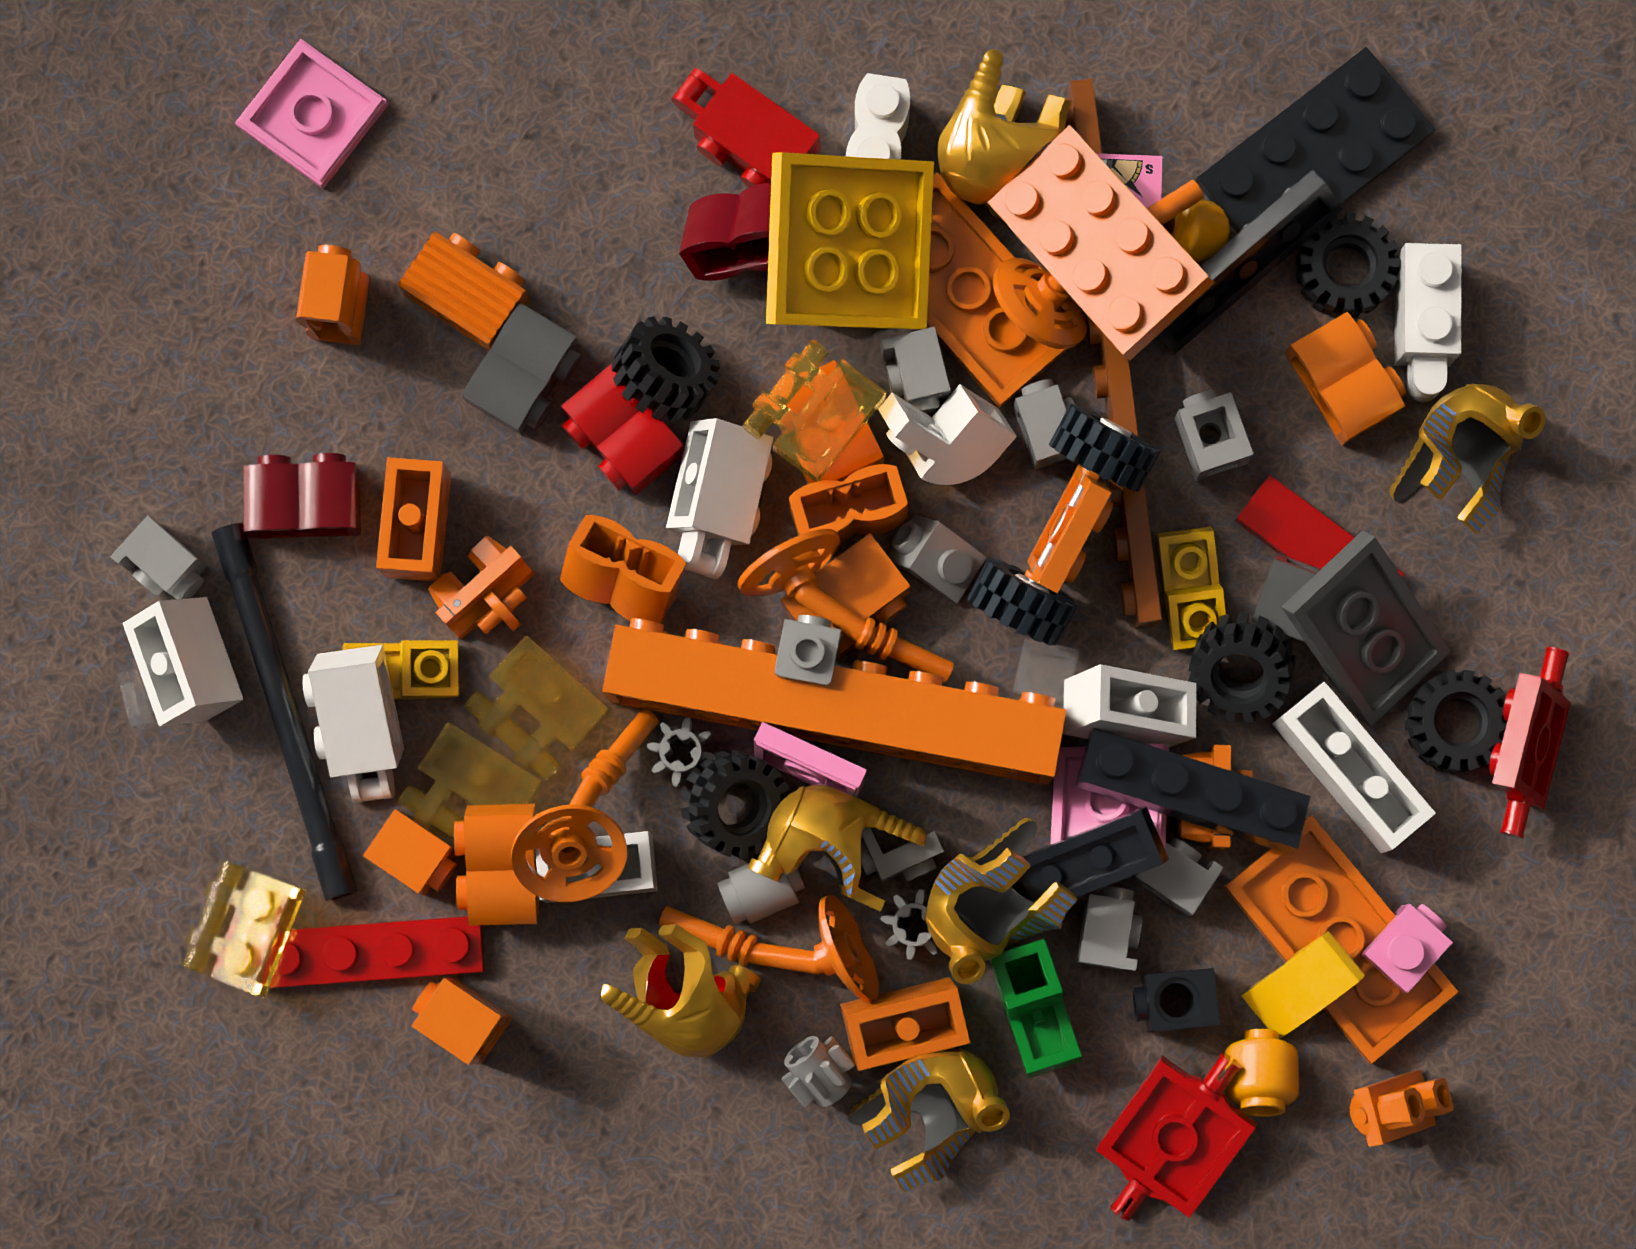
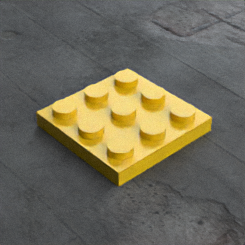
[766,152,934,329]

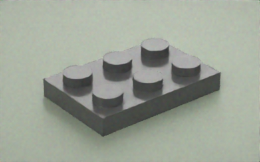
[1281,530,1451,727]

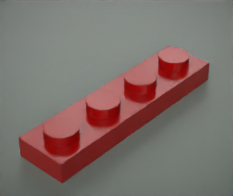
[255,916,485,989]

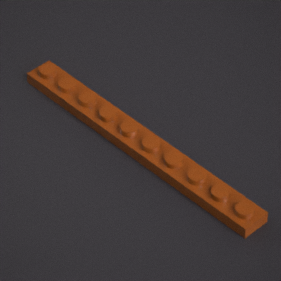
[1065,78,1162,629]

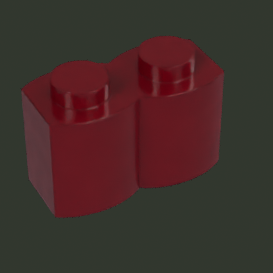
[679,183,771,281]
[243,453,361,539]

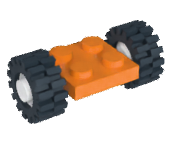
[968,404,1161,646]

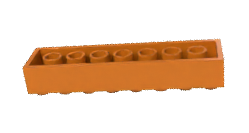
[602,618,1067,786]

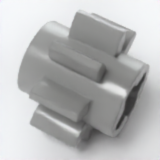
[647,717,716,788]
[880,889,939,960]
[782,1036,855,1107]

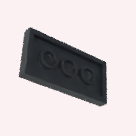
[1195,47,1436,234]

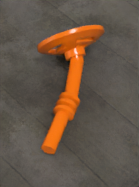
[993,180,1204,349]
[738,529,954,683]
[511,709,659,902]
[659,895,879,1002]

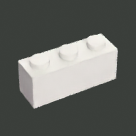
[1272,682,1436,853]

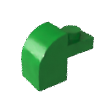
[990,939,1082,1078]

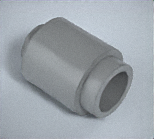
[718,863,805,924]

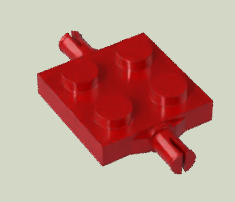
[1490,647,1571,839]
[1096,1052,1257,1221]

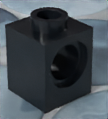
[1132,968,1220,1032]

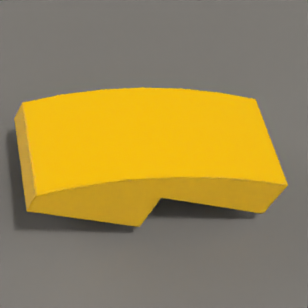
[1156,526,1226,650]
[342,640,459,700]
[1241,931,1365,1039]

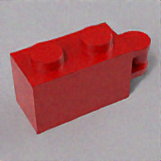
[671,68,821,188]

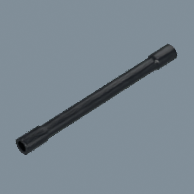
[211,523,358,902]

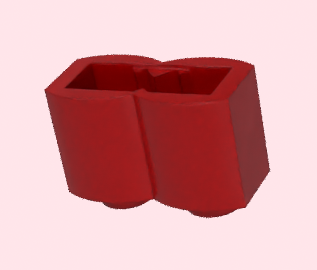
[561,364,684,495]

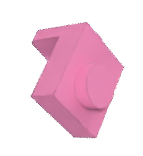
[1361,904,1453,993]

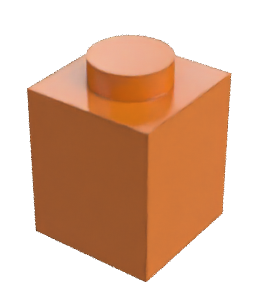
[363,809,457,896]

